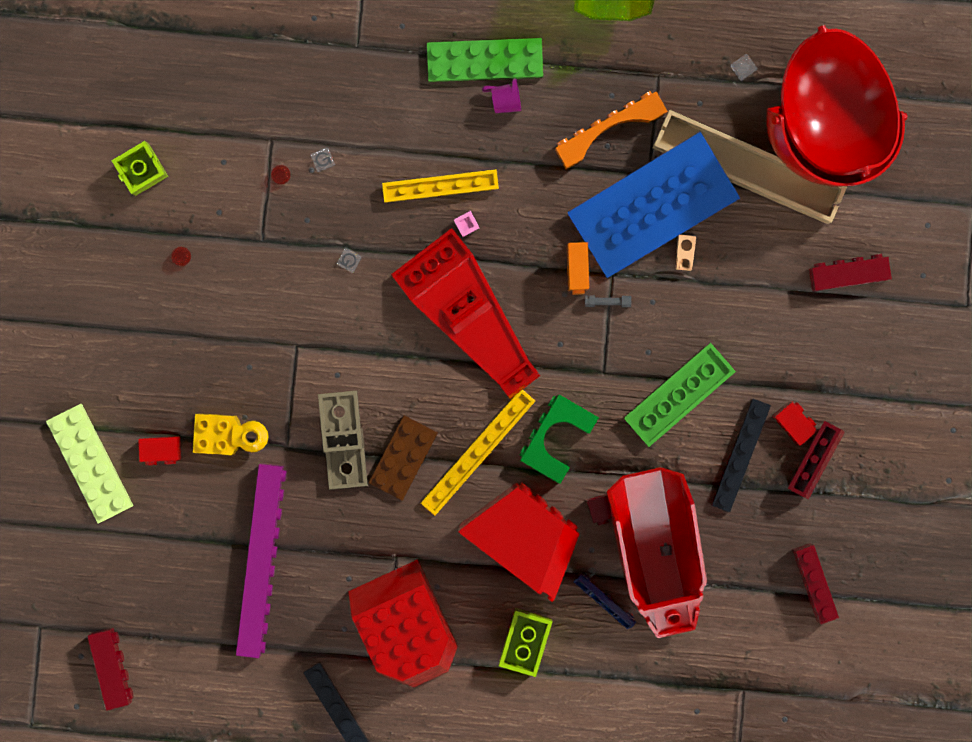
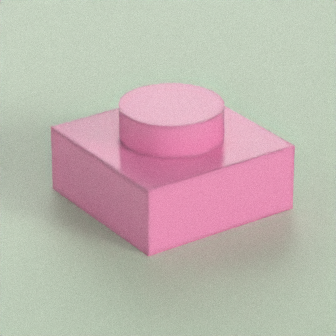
[454,211,479,237]

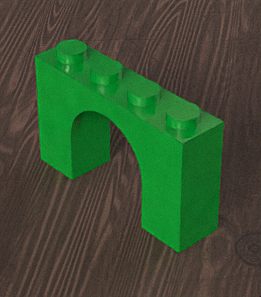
[519,394,599,484]

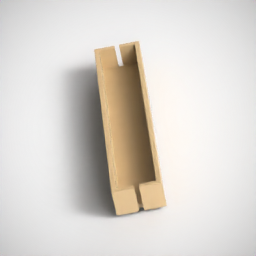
[652,110,847,224]

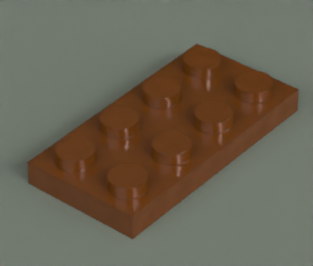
[369,415,438,501]

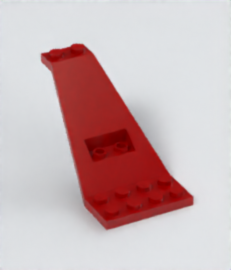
[391,228,540,399]

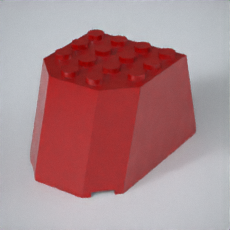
[458,483,580,602]
[348,559,458,687]

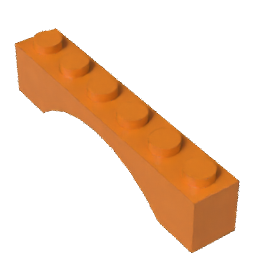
[555,91,668,170]

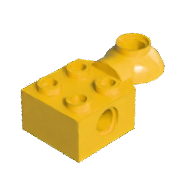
[193,414,268,455]

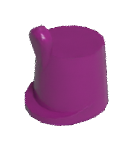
[482,78,521,113]

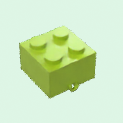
[111,141,169,196]

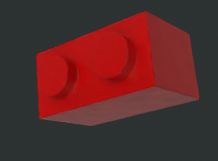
[772,401,817,446]
[138,436,181,465]

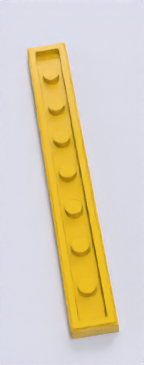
[420,390,535,516]

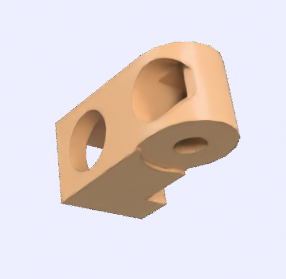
[675,234,696,271]

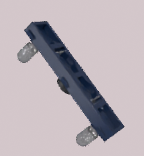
[573,566,638,630]

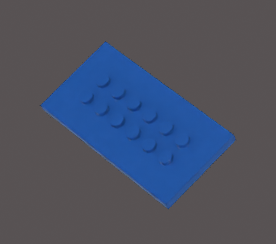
[567,131,740,278]

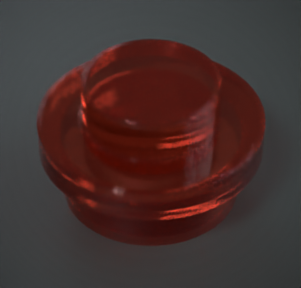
[271,165,291,184]
[172,247,191,266]

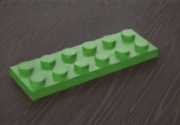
[427,38,543,82]
[624,343,736,447]

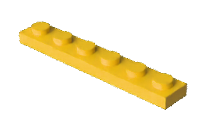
[382,169,499,203]

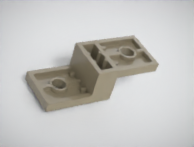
[318,391,368,490]

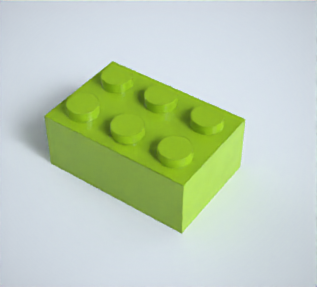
[499,608,553,677]

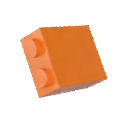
[567,242,589,295]

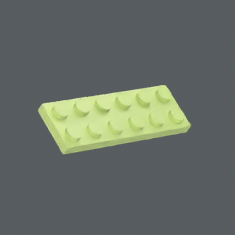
[46,404,133,524]

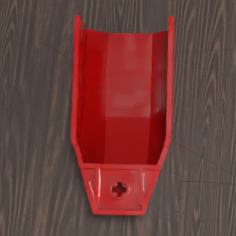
[607,467,707,638]

